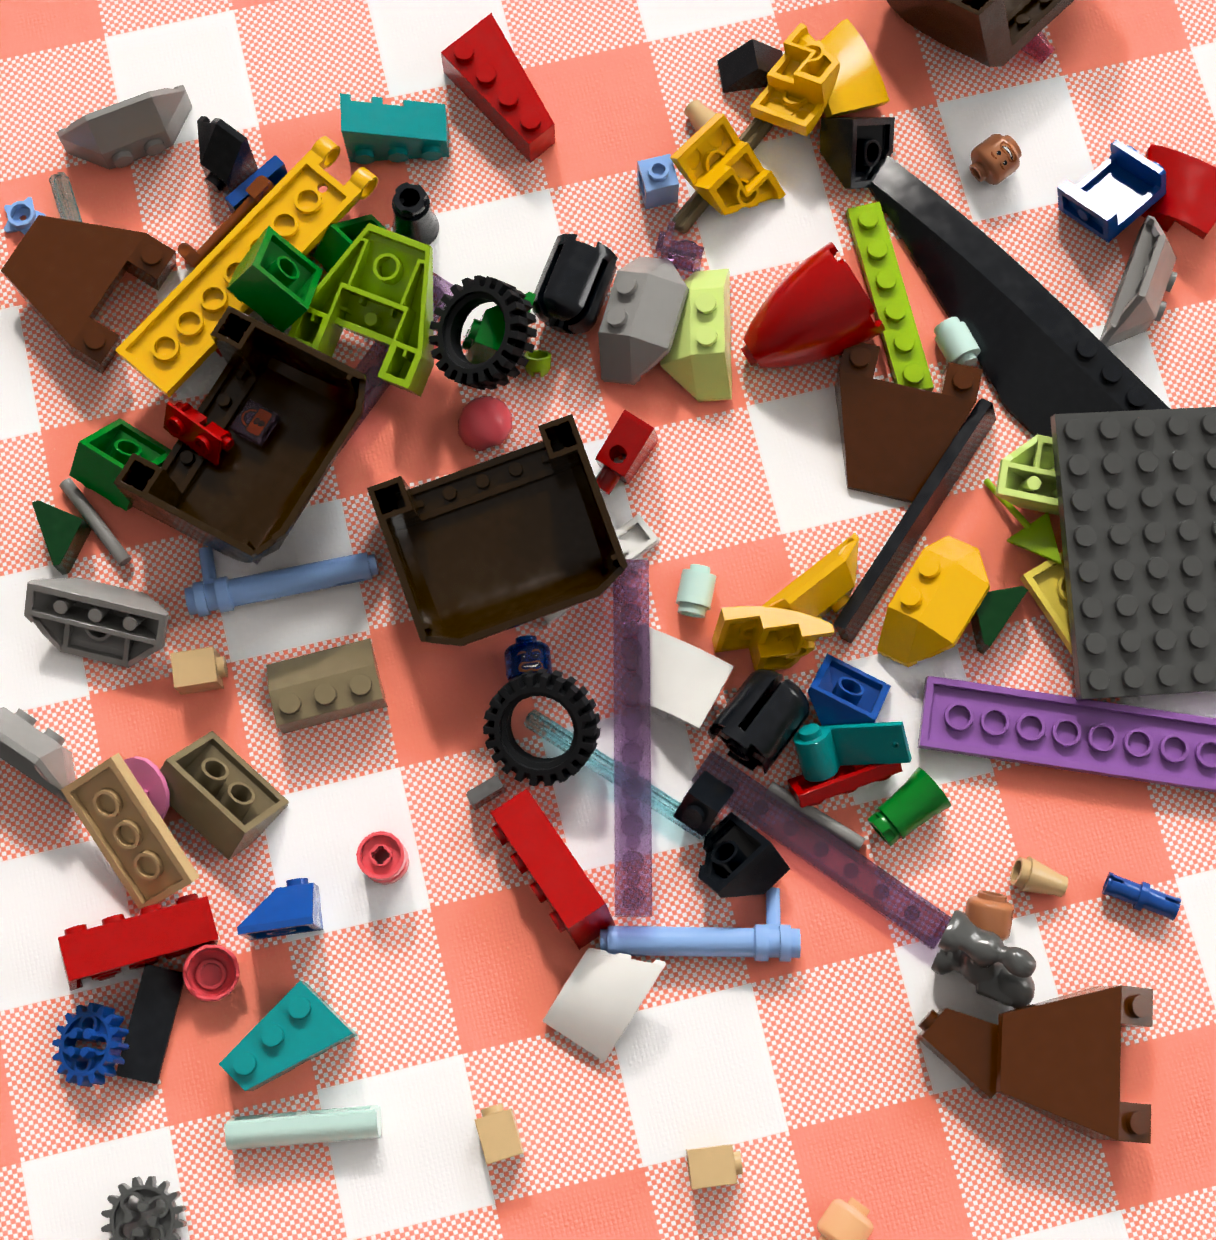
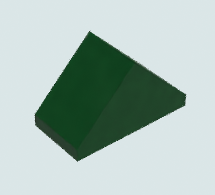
[32,500,92,575]
[971,586,1028,655]

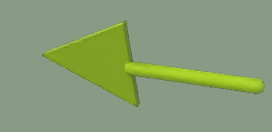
[984,478,1062,564]

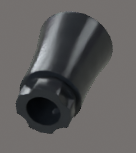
[392,182,439,245]

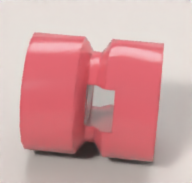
[356,831,409,885]

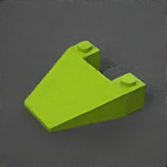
[288,223,434,397]

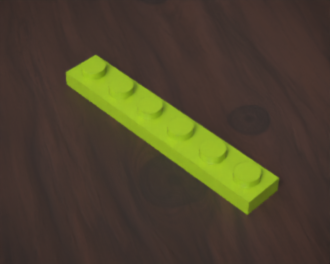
[846,201,934,391]

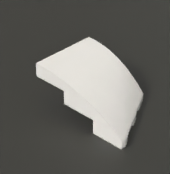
[635,624,734,731]
[542,948,666,1062]

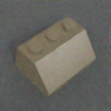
[266,638,388,734]
[160,731,289,860]

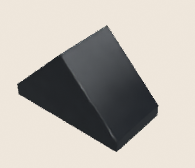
[717,39,783,93]

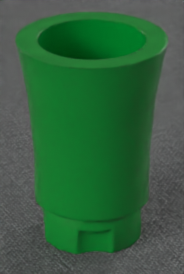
[867,767,952,847]

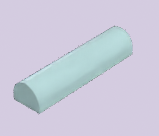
[224,1105,381,1150]

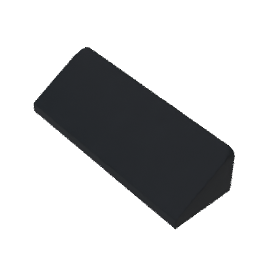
[116,964,184,1084]

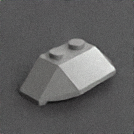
[56,85,193,170]
[1100,215,1177,347]
[598,256,689,385]
[24,577,169,668]
[0,707,76,805]

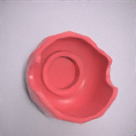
[458,396,513,451]
[182,944,240,1001]

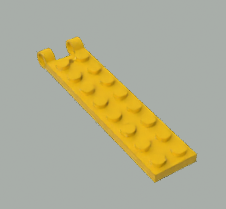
[115,136,378,398]

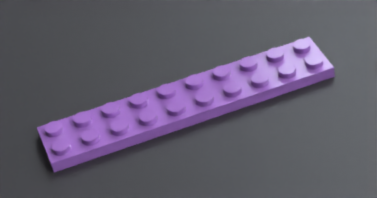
[917,676,1216,793]

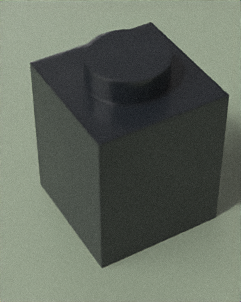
[673,770,735,837]

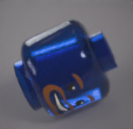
[504,635,553,681]

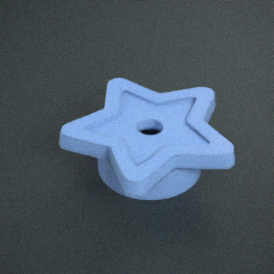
[4,197,46,235]

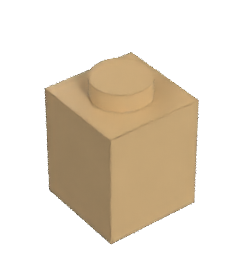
[170,646,228,695]
[474,1103,525,1165]
[686,1144,743,1190]

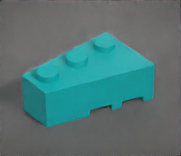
[340,93,449,164]
[219,980,358,1091]

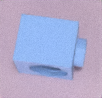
[637,154,679,210]

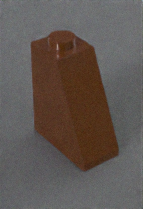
[916,1008,998,1099]

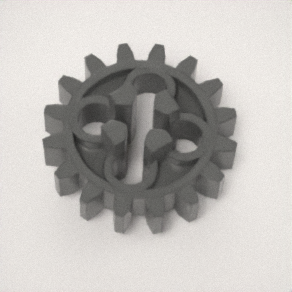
[101,1176,187,1240]

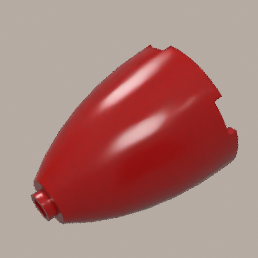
[741,242,885,368]

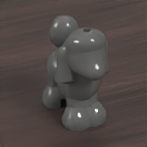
[931,910,1037,1009]

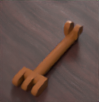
[178,175,275,269]

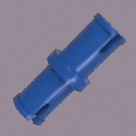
[1102,872,1181,920]

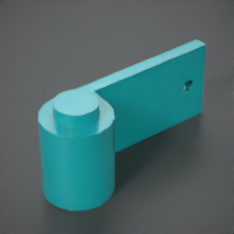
[793,721,912,782]

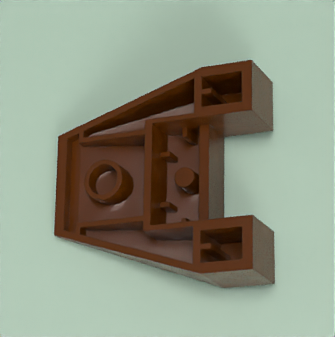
[1,215,176,374]
[834,343,983,503]
[996,985,1153,1144]

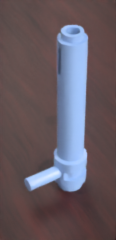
[184,547,379,617]
[600,887,801,962]

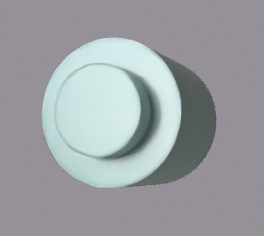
[934,316,981,367]
[676,564,717,618]

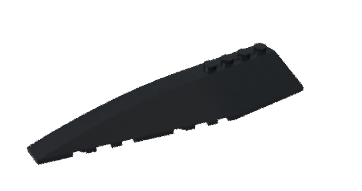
[867,156,1170,437]

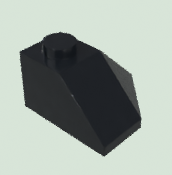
[197,116,258,195]
[820,117,895,189]
[698,812,790,898]

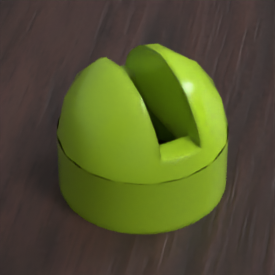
[524,350,551,377]

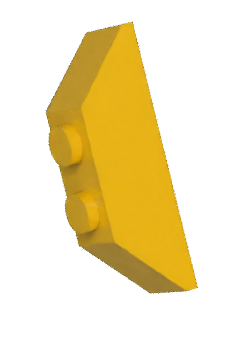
[762,533,859,620]
[877,536,990,667]

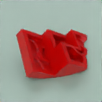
[1141,144,1216,239]

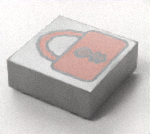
[466,776,506,810]

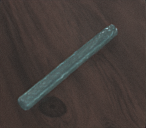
[524,709,711,840]

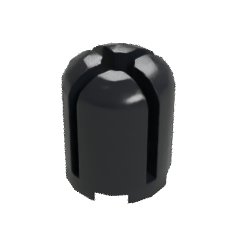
[532,234,618,334]
[708,669,810,774]

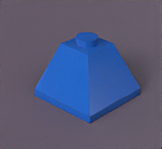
[807,653,891,725]
[237,878,324,941]

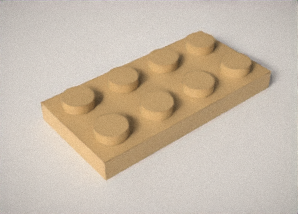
[61,752,200,909]

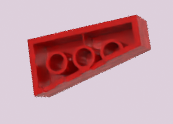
[441,13,555,163]
[490,789,615,950]
[58,894,219,991]

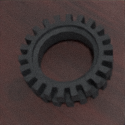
[429,275,537,390]
[483,669,601,786]

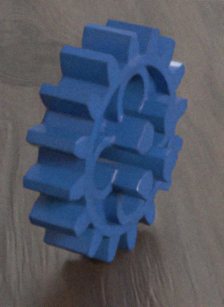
[52,1003,129,1087]

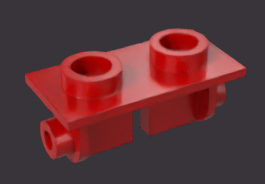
[163,402,235,466]

